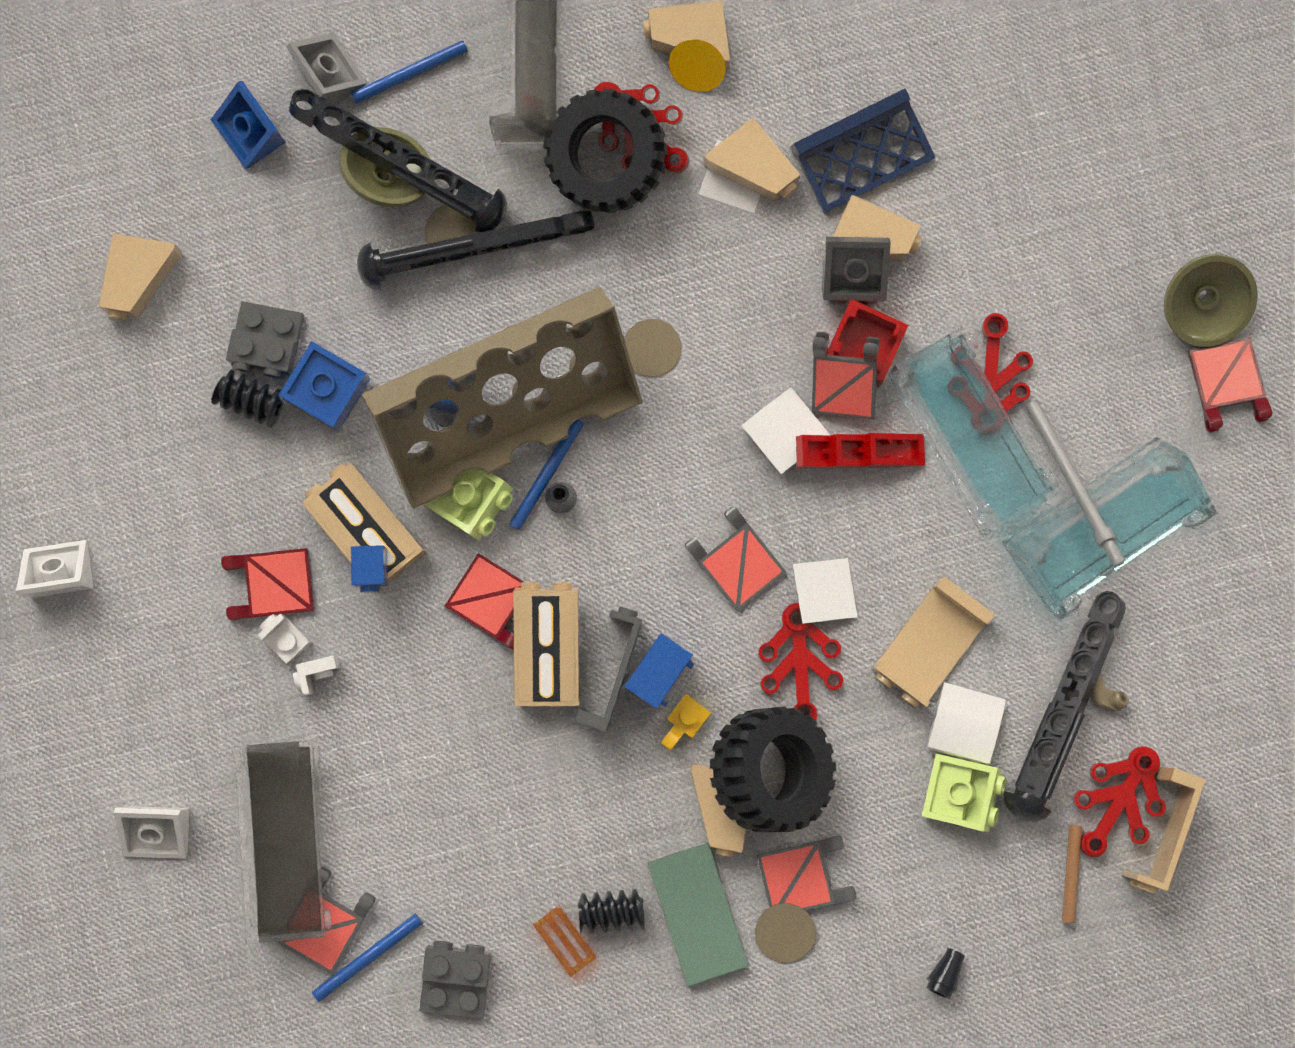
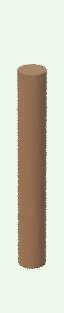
[1062,825,1082,923]

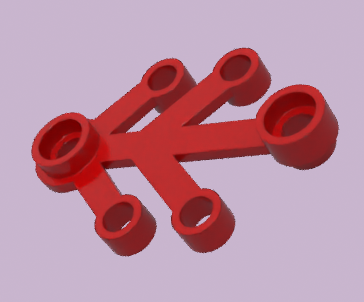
[595,82,689,173]
[947,313,1033,436]
[758,603,843,721]
[1073,746,1166,857]

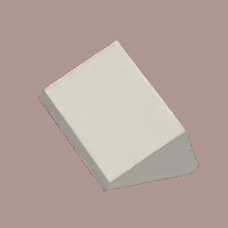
[16,540,94,598]
[114,806,190,859]

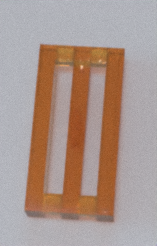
[533,905,597,977]

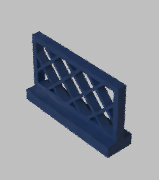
[790,88,935,213]

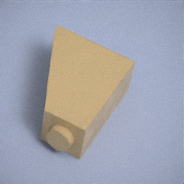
[643,0,730,70]
[704,118,800,201]
[824,195,922,260]
[99,233,181,321]
[691,764,746,857]

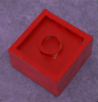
[827,299,909,388]

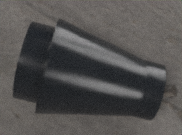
[545,482,577,513]
[926,948,965,999]

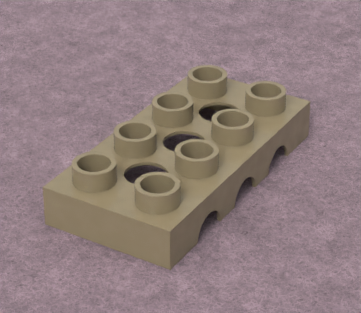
[362,286,643,509]

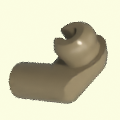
[1091,674,1129,712]

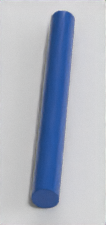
[351,40,468,104]
[509,419,585,530]
[312,913,423,1002]

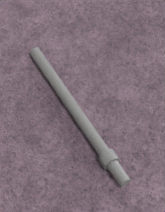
[1026,400,1125,568]

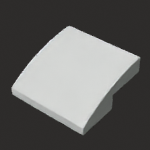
[741,387,830,475]
[926,682,1006,766]

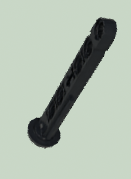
[289,89,507,232]
[357,210,595,290]
[1004,591,1126,822]

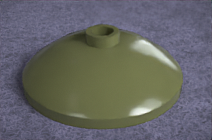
[339,127,430,207]
[1164,254,1258,347]

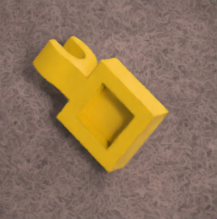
[661,694,711,751]

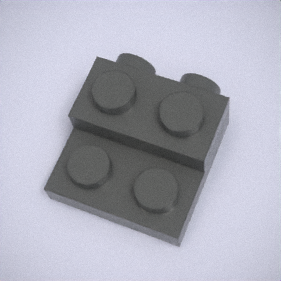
[822,236,891,304]
[226,301,305,379]
[419,941,492,1019]

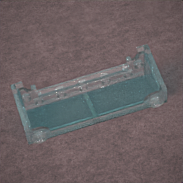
[888,327,1059,537]
[1002,437,1218,620]

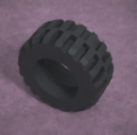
[543,88,668,213]
[710,707,836,833]

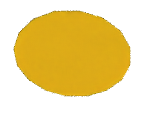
[668,39,726,92]

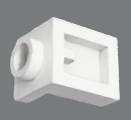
[257,614,311,664]
[293,655,341,696]

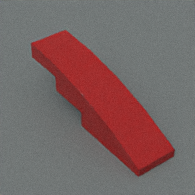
[796,433,925,468]

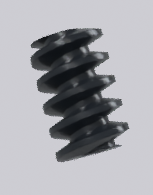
[211,369,283,428]
[578,889,645,935]

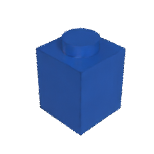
[351,545,388,593]

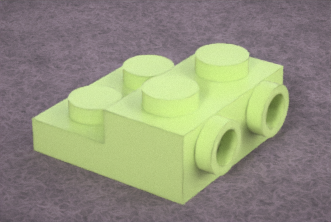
[423,469,514,541]
[922,754,1007,833]

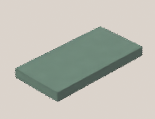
[647,842,749,986]

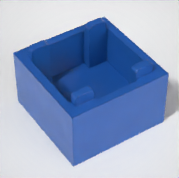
[279,341,371,432]
[624,633,694,709]

